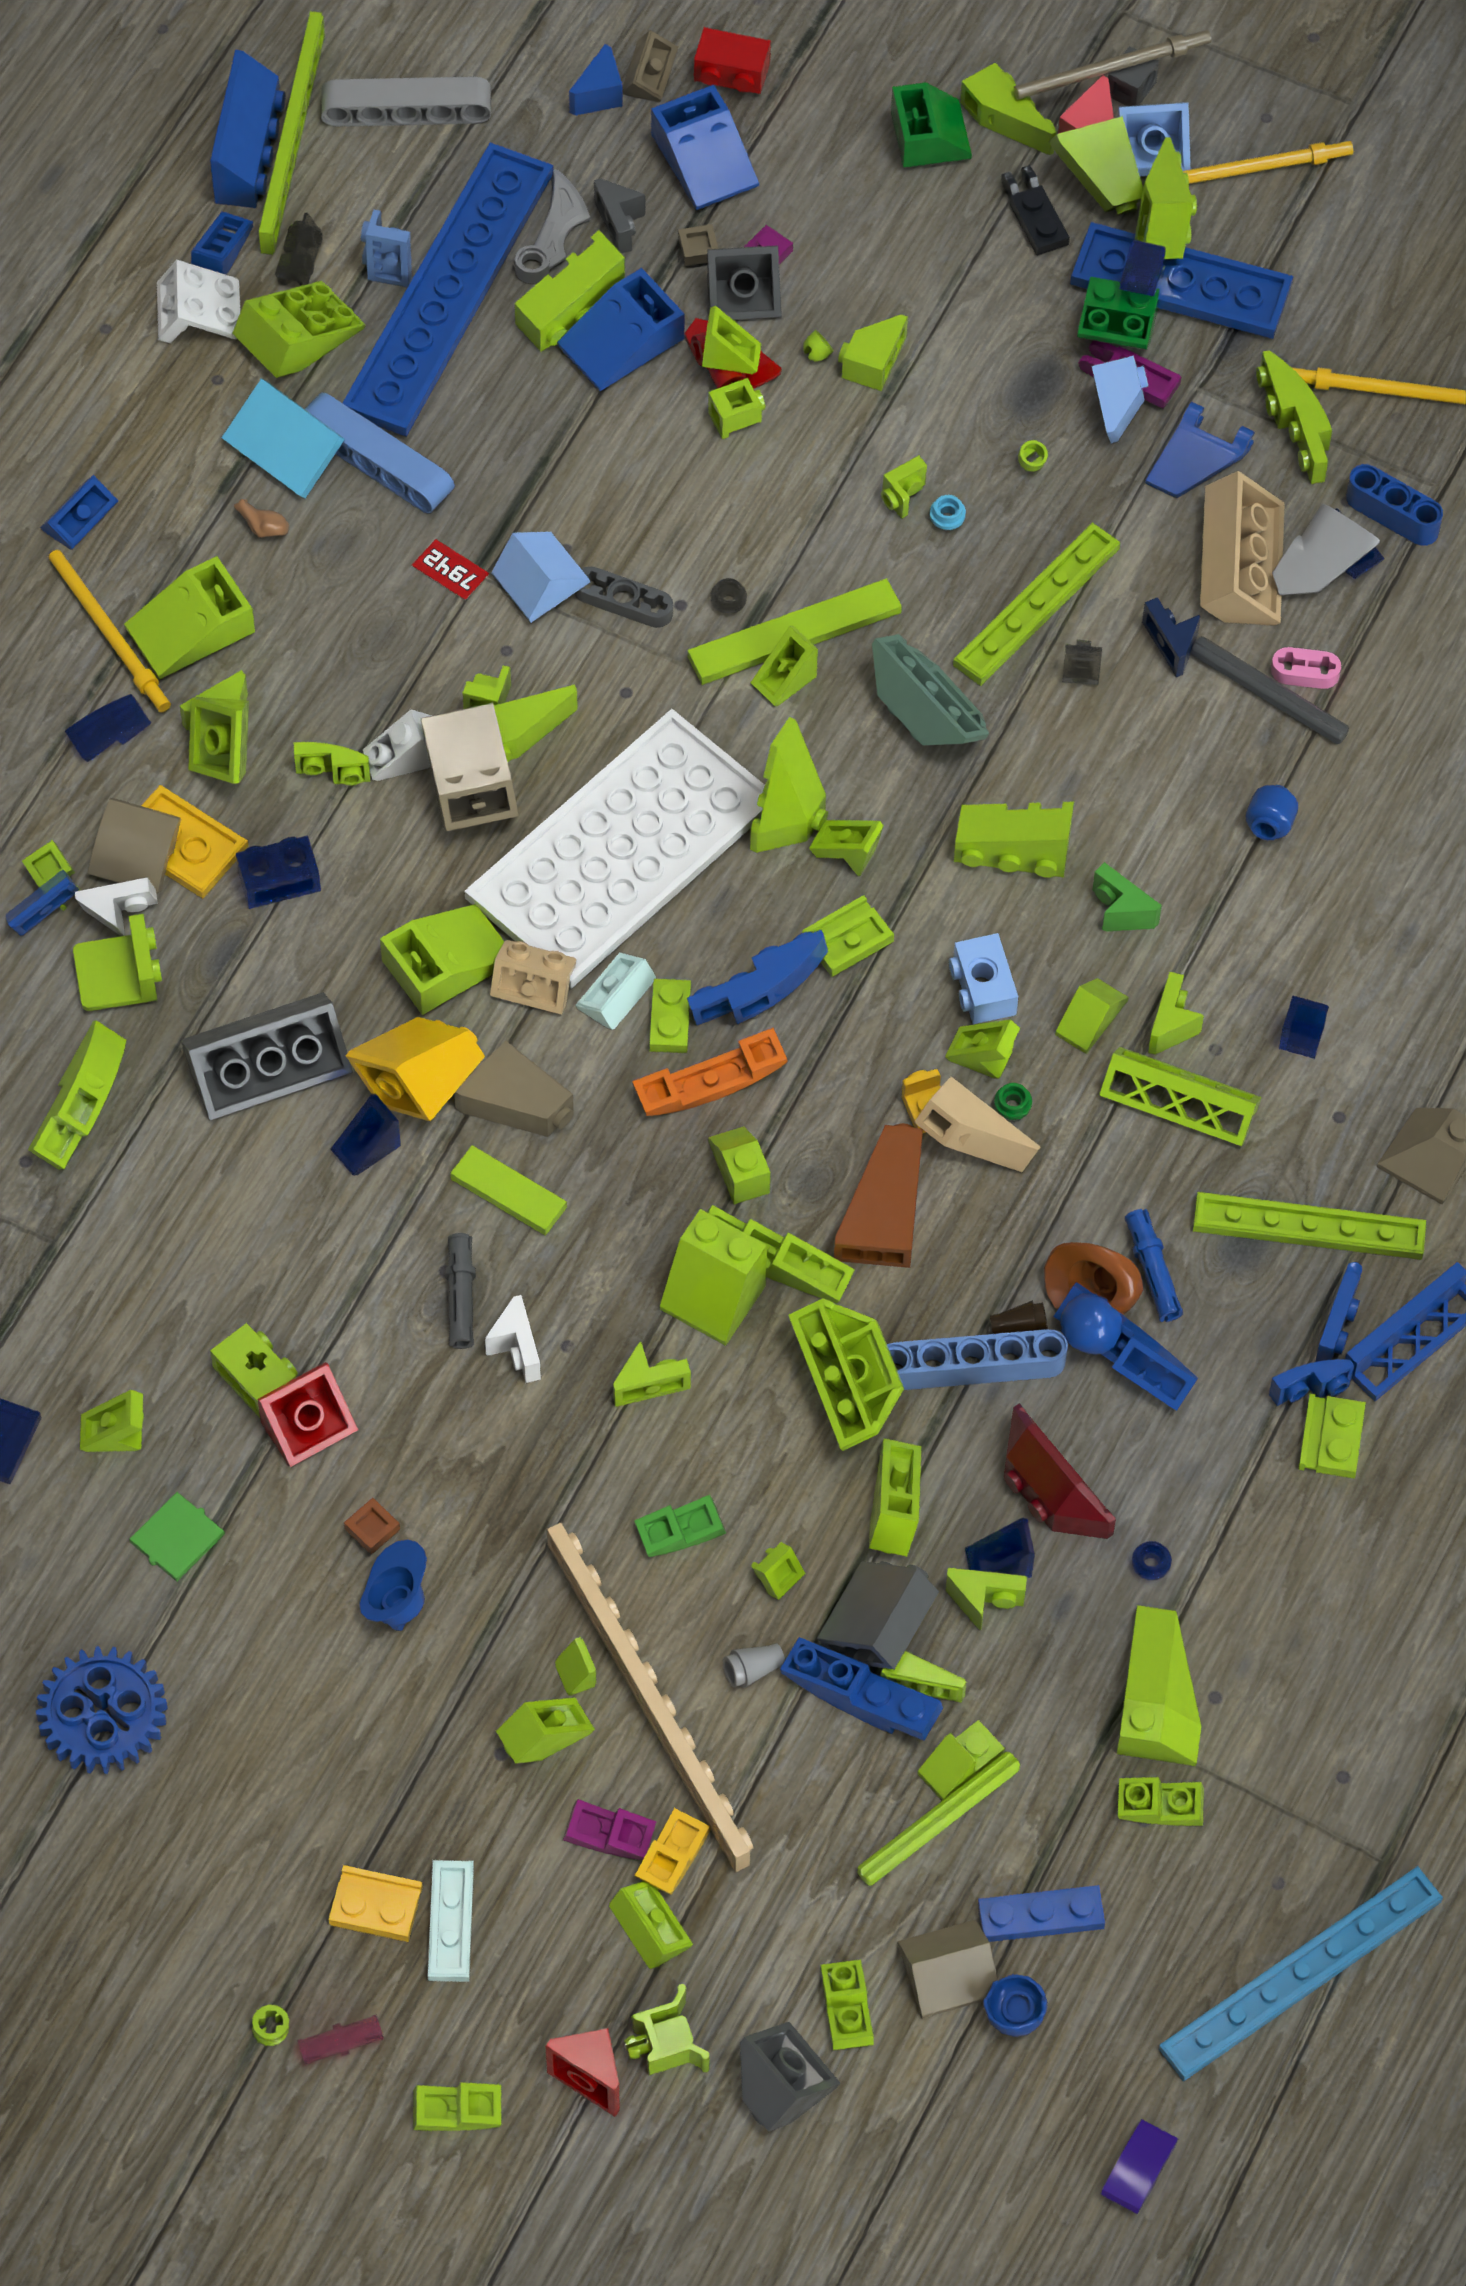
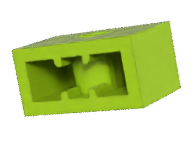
[210,1323,298,1418]

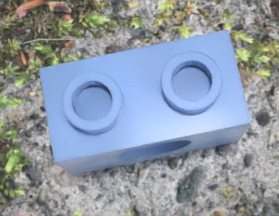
[949,933,1018,1024]

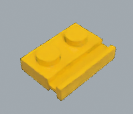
[329,1865,423,1942]

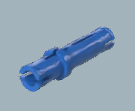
[1125,1209,1183,1322]

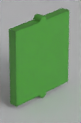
[129,1492,225,1581]

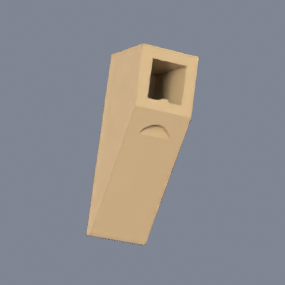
[914,1077,1041,1172]

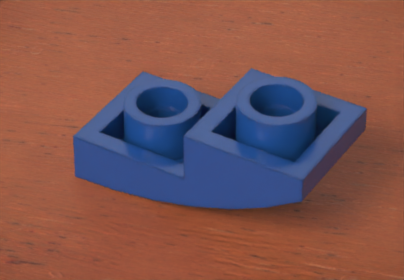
[1269,1359,1354,1406]

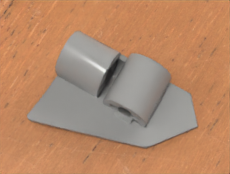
[1272,503,1380,596]

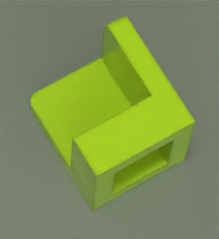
[462,665,511,709]

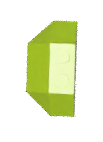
[788,1298,904,1451]

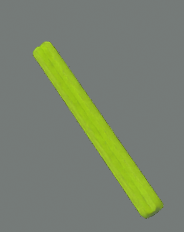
[857,1752,1020,1886]

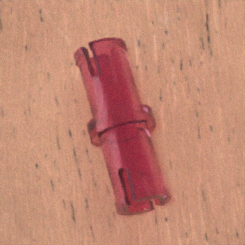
[298,2014,384,2066]

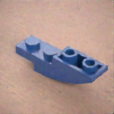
[687,929,828,1026]
[780,1637,943,1741]

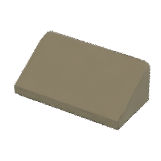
[623,30,678,102]

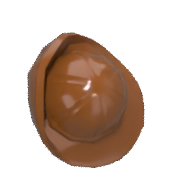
[1044,1242,1143,1315]

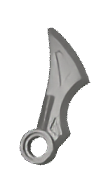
[515,169,590,284]

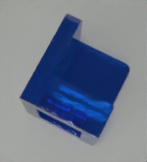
[1279,996,1329,1059]

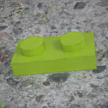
[650,979,691,1053]

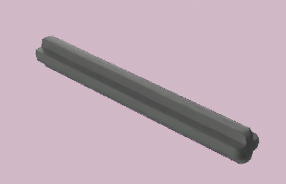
[1191,636,1349,744]

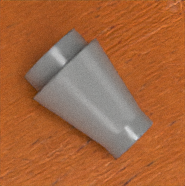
[723,1643,785,1688]

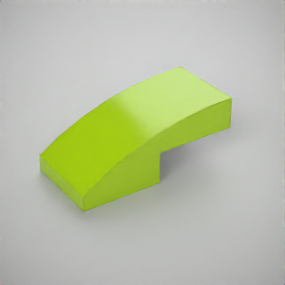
[413,2082,501,2131]

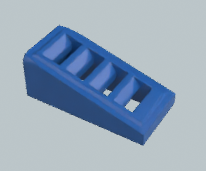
[191,211,253,275]

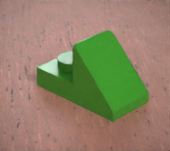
[1092,862,1162,931]

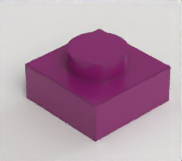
[744,225,793,265]

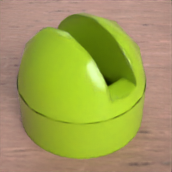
[803,330,834,362]
[1018,440,1048,472]

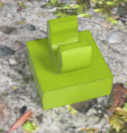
[751,1542,806,1600]

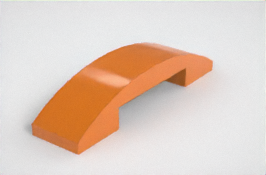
[632,1028,788,1116]

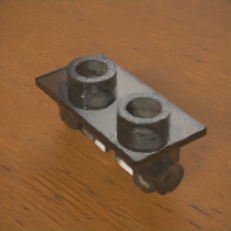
[275,213,323,286]

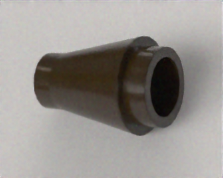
[990,1300,1048,1334]

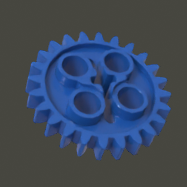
[36,1646,168,1774]

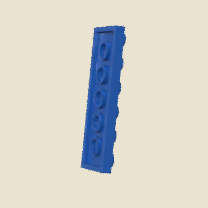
[1070,222,1293,339]

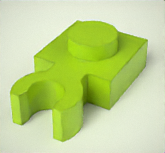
[22,840,81,911]

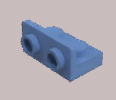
[361,209,412,287]

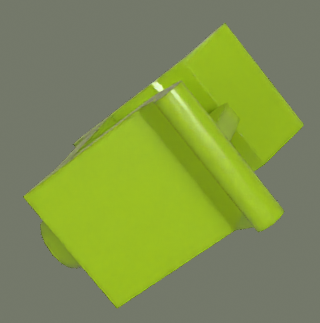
[624,1984,710,2075]

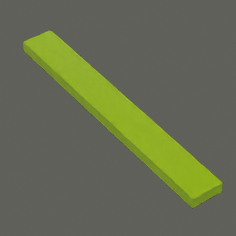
[259,11,325,255]

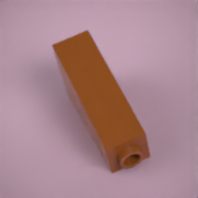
[834,1123,923,1268]

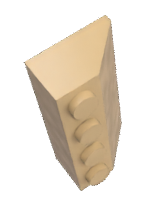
[1200,471,1285,626]

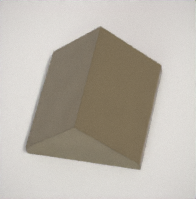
[897,1920,997,2018]

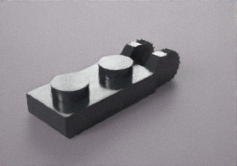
[1001,165,1070,255]

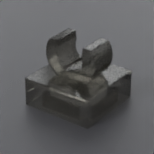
[1062,640,1102,685]

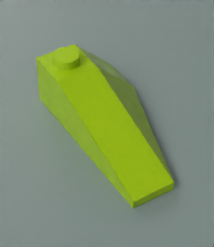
[750,717,828,853]

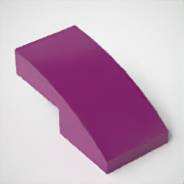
[563,1799,656,1860]

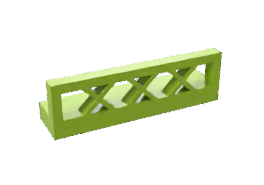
[1099,1047,1262,1146]

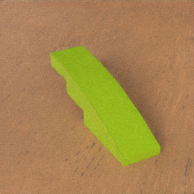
[707,1205,855,1303]

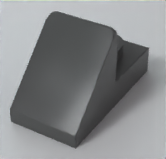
[594,178,646,254]

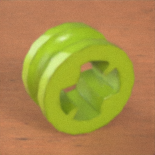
[252,2005,289,2046]

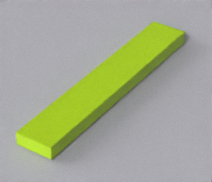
[953,522,1120,686]
[687,578,902,685]
[1193,1192,1426,1260]

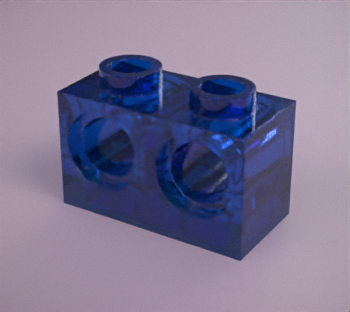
[236,835,321,909]

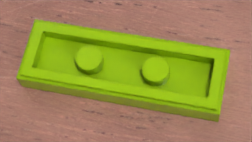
[450,1145,567,1236]

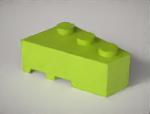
[515,230,625,352]
[954,801,1074,878]

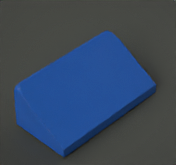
[40,475,119,550]
[5,870,79,936]

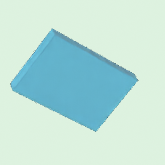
[222,379,345,498]

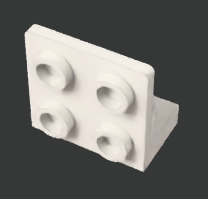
[157,260,240,343]

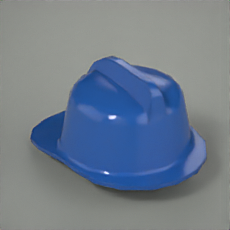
[359,1540,427,1631]

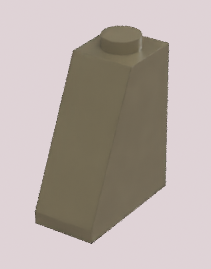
[454,1041,574,1137]

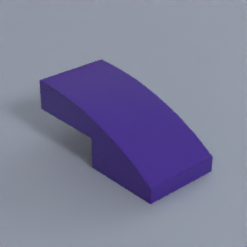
[1101,2119,1178,2214]

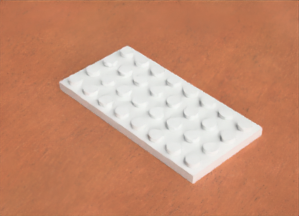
[464,709,765,989]

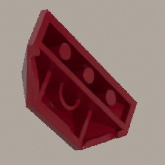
[1004,1403,1116,1539]

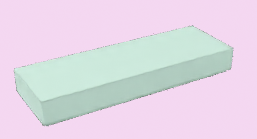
[428,1860,474,1982]

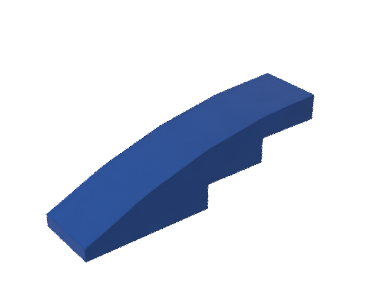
[1053,1282,1198,1411]

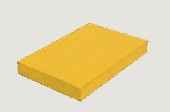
[141,785,249,899]

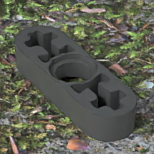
[575,566,673,627]

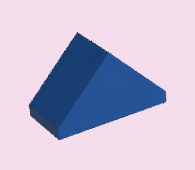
[569,44,623,116]

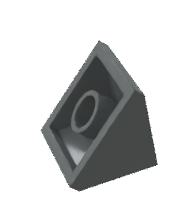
[707,245,781,320]

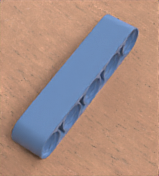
[305,392,455,513]
[887,1329,1068,1390]

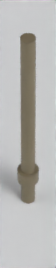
[1014,30,1211,100]

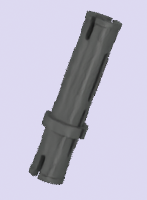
[445,1233,476,1349]

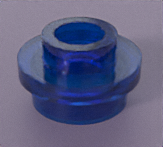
[1132,1541,1172,1580]

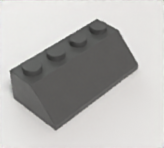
[181,992,353,1120]

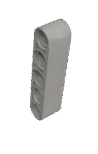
[321,77,491,127]

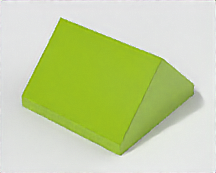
[188,697,249,784]

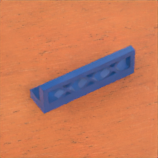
[1345,1262,1466,1401]

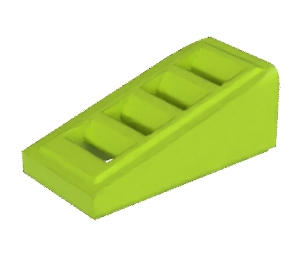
[881,1651,966,1703]

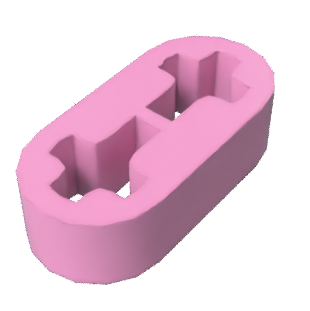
[1271,647,1341,689]

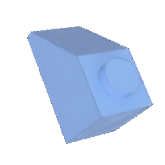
[1092,356,1149,443]

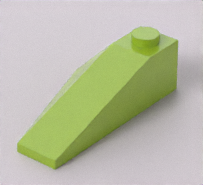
[1117,1605,1202,1766]

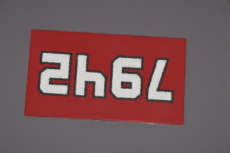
[411,539,490,600]

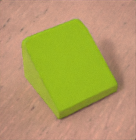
[555,1637,596,1695]

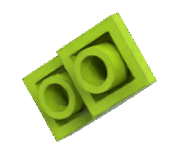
[294,742,371,785]
[1118,1777,1204,1826]
[820,1959,874,2050]

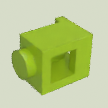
[708,378,765,439]

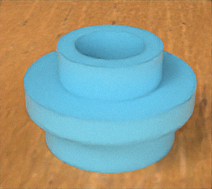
[930,495,966,530]

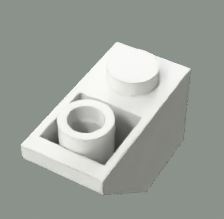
[363,710,432,781]

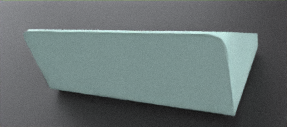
[575,953,656,1030]

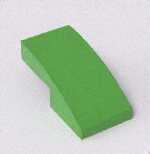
[634,1494,726,1557]

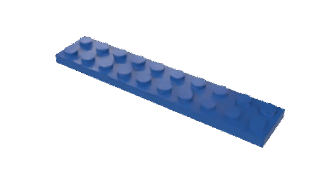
[343,142,553,437]

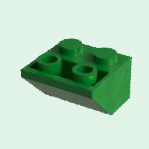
[891,82,972,168]
[1077,276,1160,350]

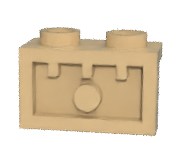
[490,940,577,1015]

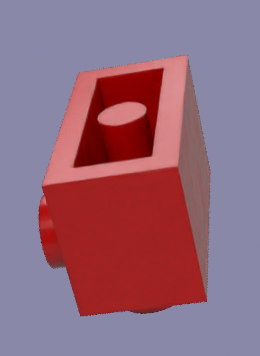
[694,27,771,94]

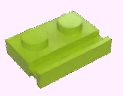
[802,895,894,977]
[1298,1393,1366,1479]

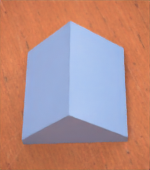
[1117,102,1190,176]
[492,532,590,623]

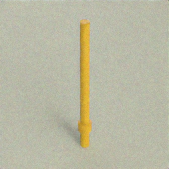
[1183,141,1353,184]
[1291,367,1466,405]
[48,550,171,713]

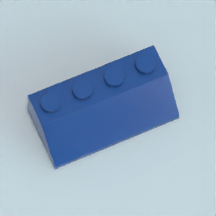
[210,50,285,208]

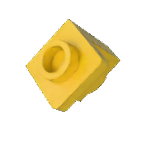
[901,1069,941,1133]

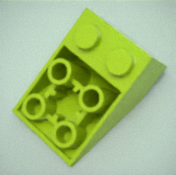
[1135,137,1197,260]
[232,281,366,378]
[124,556,255,680]
[380,904,505,1015]

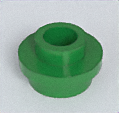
[994,1083,1032,1120]

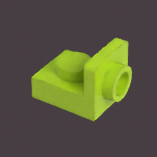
[881,455,927,519]

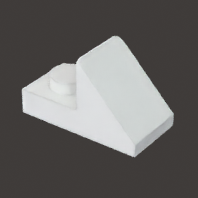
[75,877,158,936]
[485,1295,541,1383]

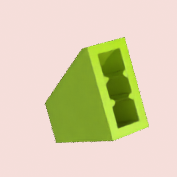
[1049,116,1143,215]

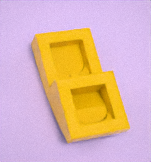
[635,1808,711,1895]

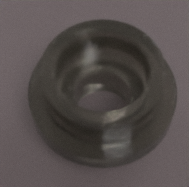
[711,578,747,614]

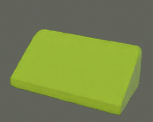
[609,1881,693,1969]

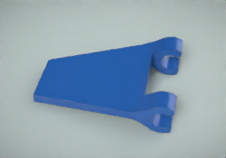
[1145,402,1255,498]

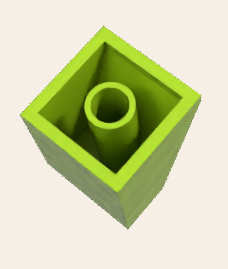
[660,1209,767,1346]

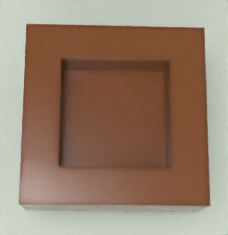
[344,1498,400,1555]

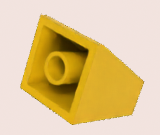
[345,1017,485,1122]

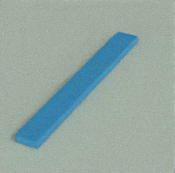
[1159,1866,1443,2082]

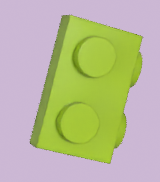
[73,914,162,1011]

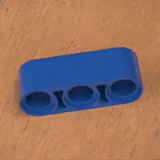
[1346,464,1443,546]

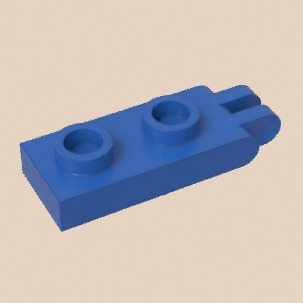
[1315,1262,1362,1362]

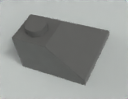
[740,2022,841,2132]

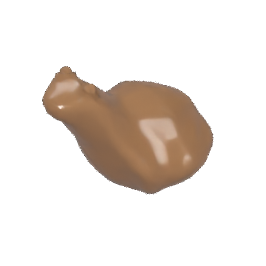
[234,499,289,538]

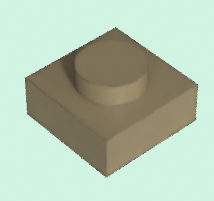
[678,224,719,266]

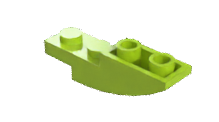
[1256,350,1332,484]
[28,1020,127,1170]

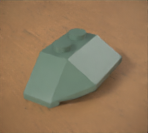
[872,634,989,745]

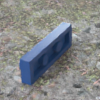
[978,1885,1105,1942]

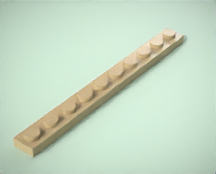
[547,1523,753,1873]

